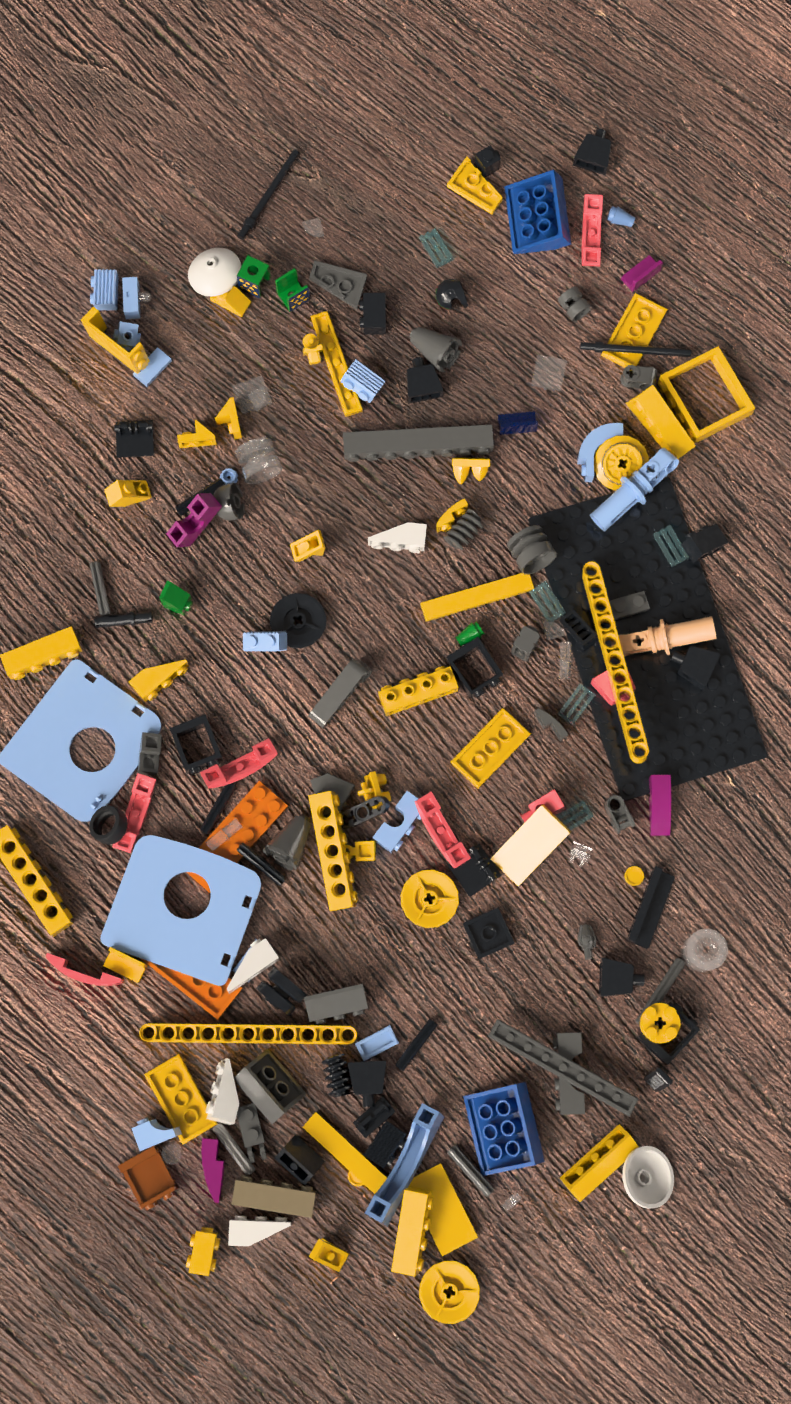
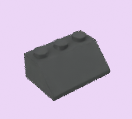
[304,984,368,1025]
[234,1049,306,1124]

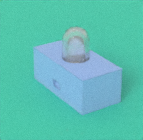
[122,277,152,319]

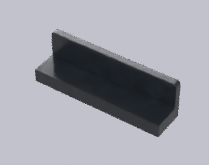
[626,866,675,949]

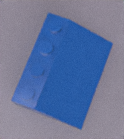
[504,170,571,254]
[463,1082,545,1176]

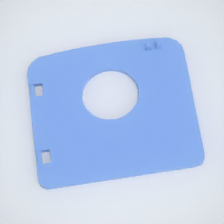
[0,659,161,822]
[100,835,261,986]

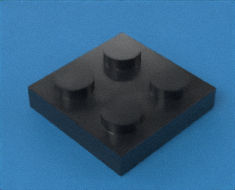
[462,908,514,960]

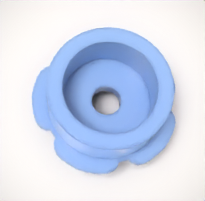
[220,468,238,484]

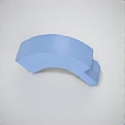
[577,423,623,482]

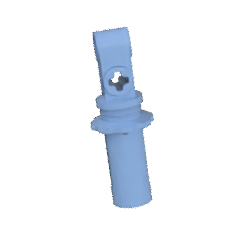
[590,448,679,531]

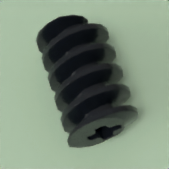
[321,1054,354,1097]

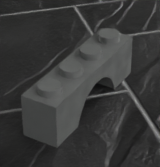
[552,1033,585,1115]

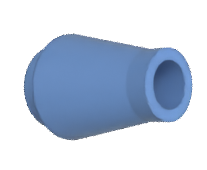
[607,206,635,227]

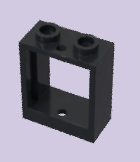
[446,637,503,699]
[169,714,223,775]
[636,1002,700,1065]

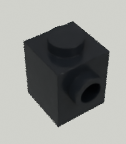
[474,145,501,178]

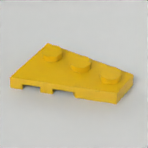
[447,156,503,215]

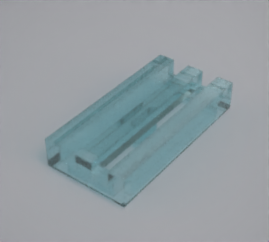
[419,228,453,268]
[653,525,689,567]
[529,582,566,624]
[558,683,596,725]
[556,800,594,831]

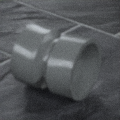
[558,286,592,322]

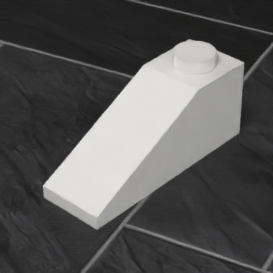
[227,938,279,994]

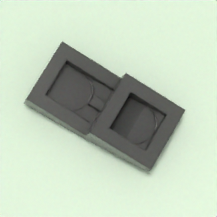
[534,708,568,742]
[138,732,162,775]

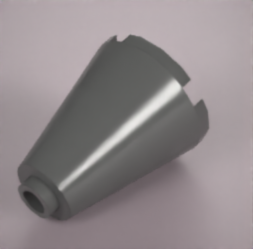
[410,327,462,373]
[263,815,312,870]

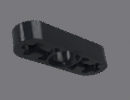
[341,796,390,829]

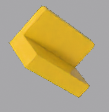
[103,947,148,983]

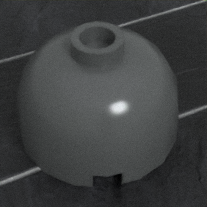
[213,483,245,521]

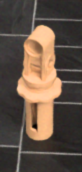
[610,616,717,657]

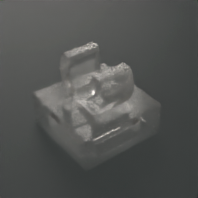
[569,841,592,867]

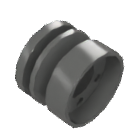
[507,525,557,575]

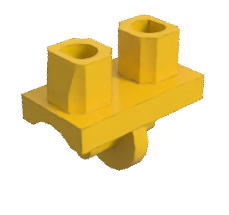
[303,334,323,365]
[357,771,391,809]

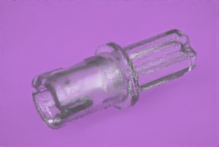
[558,641,573,680]
[206,818,243,851]

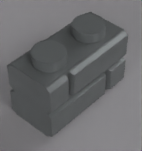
[511,626,540,662]

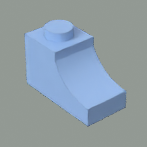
[131,1117,182,1151]

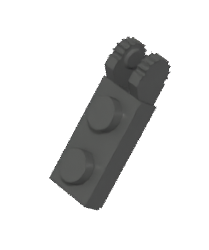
[596,591,650,620]
[237,1103,267,1163]

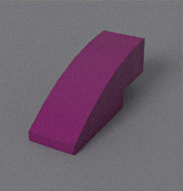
[649,775,671,836]
[201,1138,225,1203]

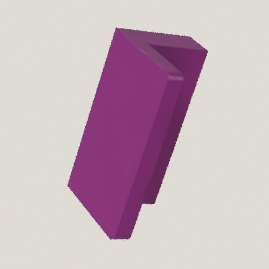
[621,255,663,292]

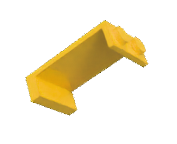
[81,307,150,374]

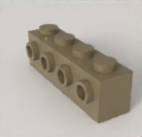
[231,1175,317,1218]

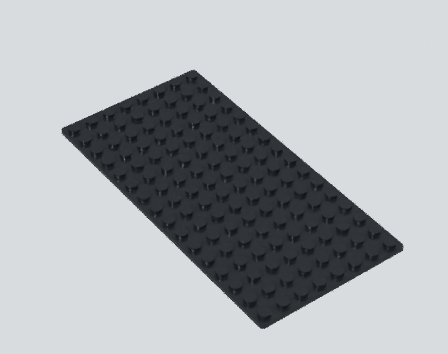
[529,477,767,801]

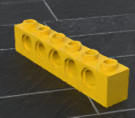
[308,791,358,911]
[0,825,73,937]

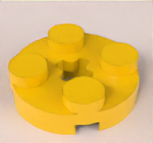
[639,1003,680,1044]

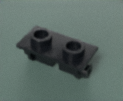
[353,1097,396,1138]

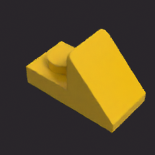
[210,286,251,317]
[215,397,242,439]
[177,420,217,448]
[290,530,325,562]
[309,1238,349,1272]

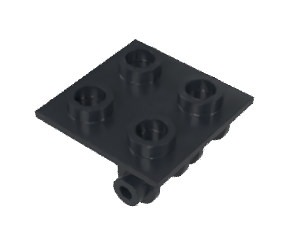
[114,420,154,458]
[447,844,501,897]

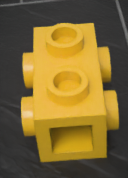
[186,1227,220,1276]

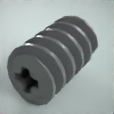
[443,509,483,550]

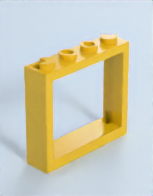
[658,346,755,444]

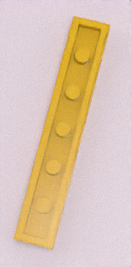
[310,311,363,417]
[420,573,534,622]
[303,1112,387,1194]

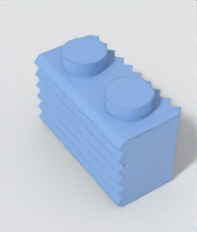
[90,269,119,310]
[341,359,386,403]
[243,631,287,651]

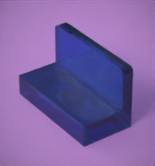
[498,412,538,435]

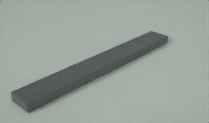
[488,1019,639,1117]

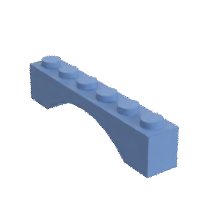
[365,1103,444,1227]

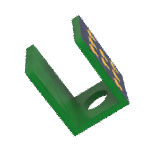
[237,255,271,298]
[275,268,310,312]

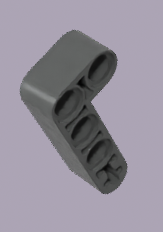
[308,658,373,729]

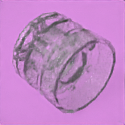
[235,437,282,484]
[681,929,728,973]

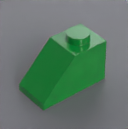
[159,581,193,616]

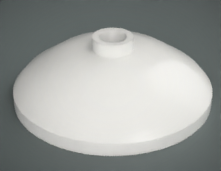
[188,248,242,297]
[623,1146,674,1209]

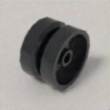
[256,967,307,1017]

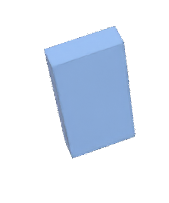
[133,347,172,387]
[355,1025,399,1061]

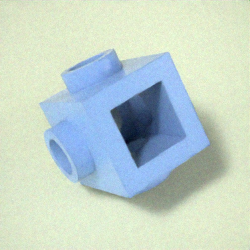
[113,321,141,351]

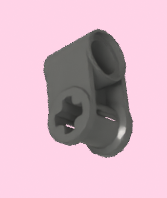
[620,365,657,390]
[604,795,635,834]

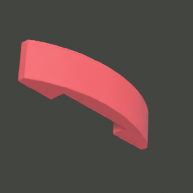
[581,194,603,267]
[200,738,278,789]
[112,773,157,853]
[414,791,471,869]
[46,953,124,986]

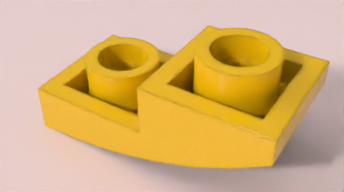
[436,498,468,533]

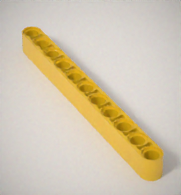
[582,561,649,764]
[139,1023,357,1045]

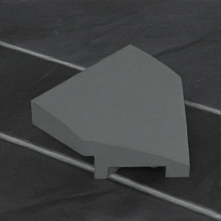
[310,773,355,816]

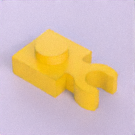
[345,841,376,862]

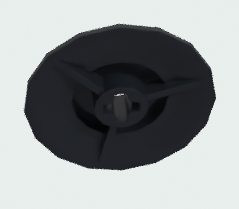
[270,593,326,648]

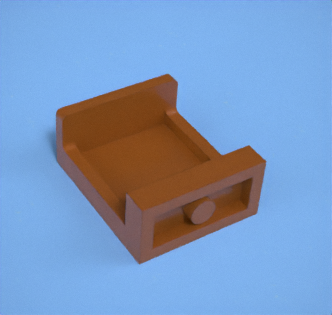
[118,1145,178,1211]

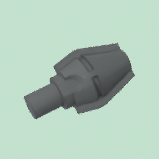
[577,925,596,960]

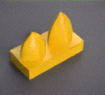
[452,457,490,484]

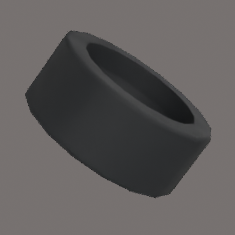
[89,805,128,845]

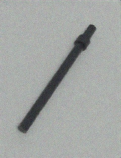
[237,150,299,240]
[580,341,691,357]

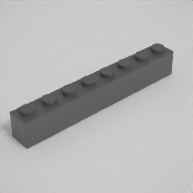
[343,425,494,462]

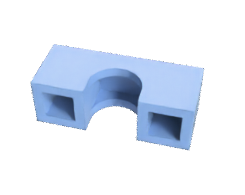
[373,791,421,854]

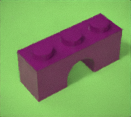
[166,493,222,547]

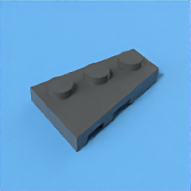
[309,260,367,310]

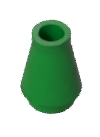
[455,621,484,646]

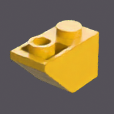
[104,480,152,507]

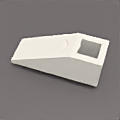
[368,522,427,553]
[206,1058,239,1125]
[228,1215,292,1246]

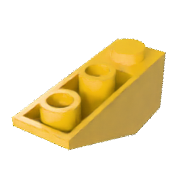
[128,659,189,702]

